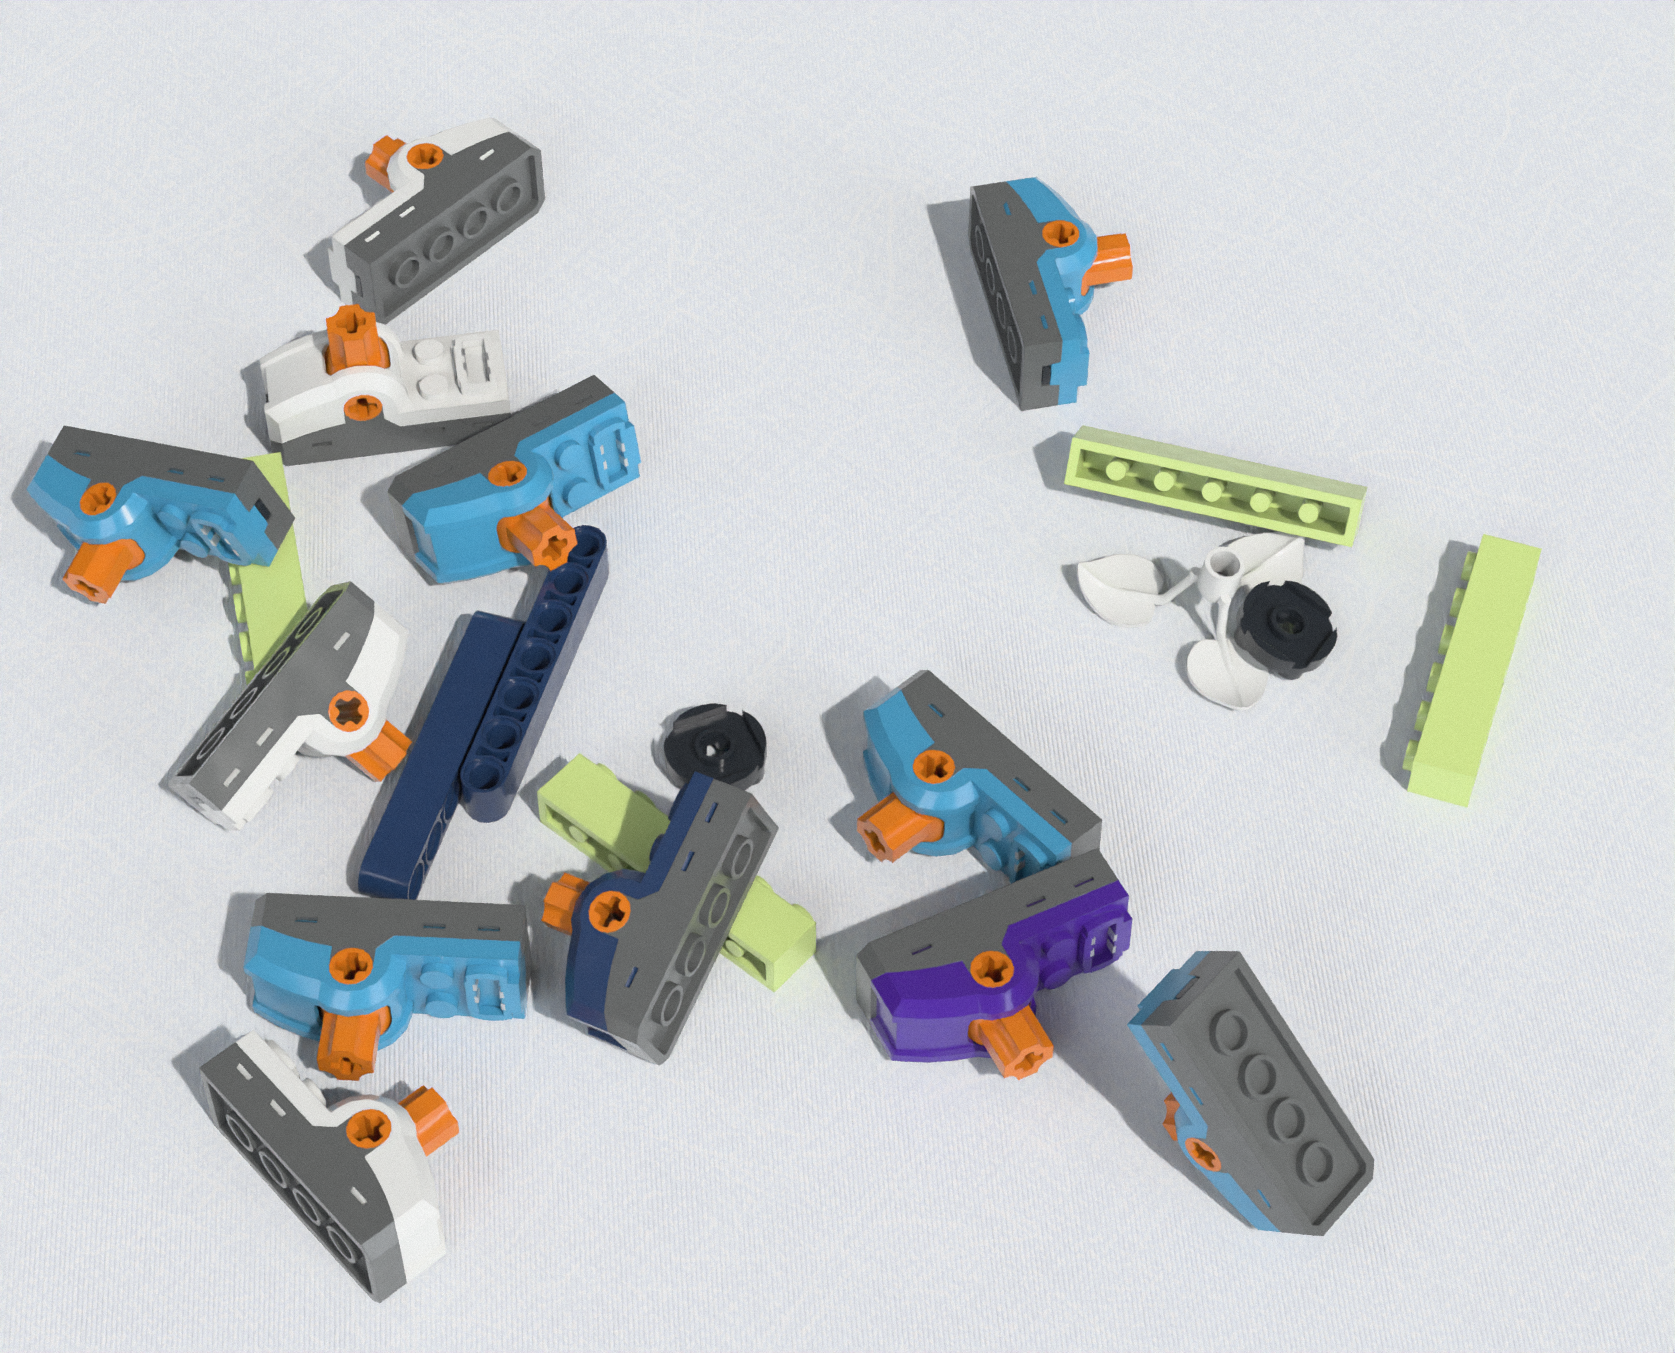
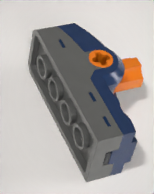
[541,772,779,1066]

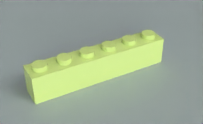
[1064,425,1368,547]
[228,452,308,685]
[1402,534,1542,808]
[537,753,816,992]

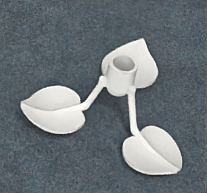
[1077,532,1305,710]

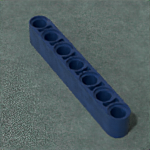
[460,525,609,823]
[358,610,526,900]

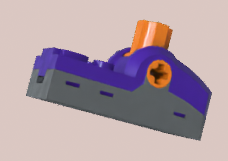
[856,848,1133,1080]

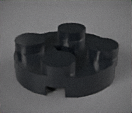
[1234,580,1337,680]
[664,703,767,791]

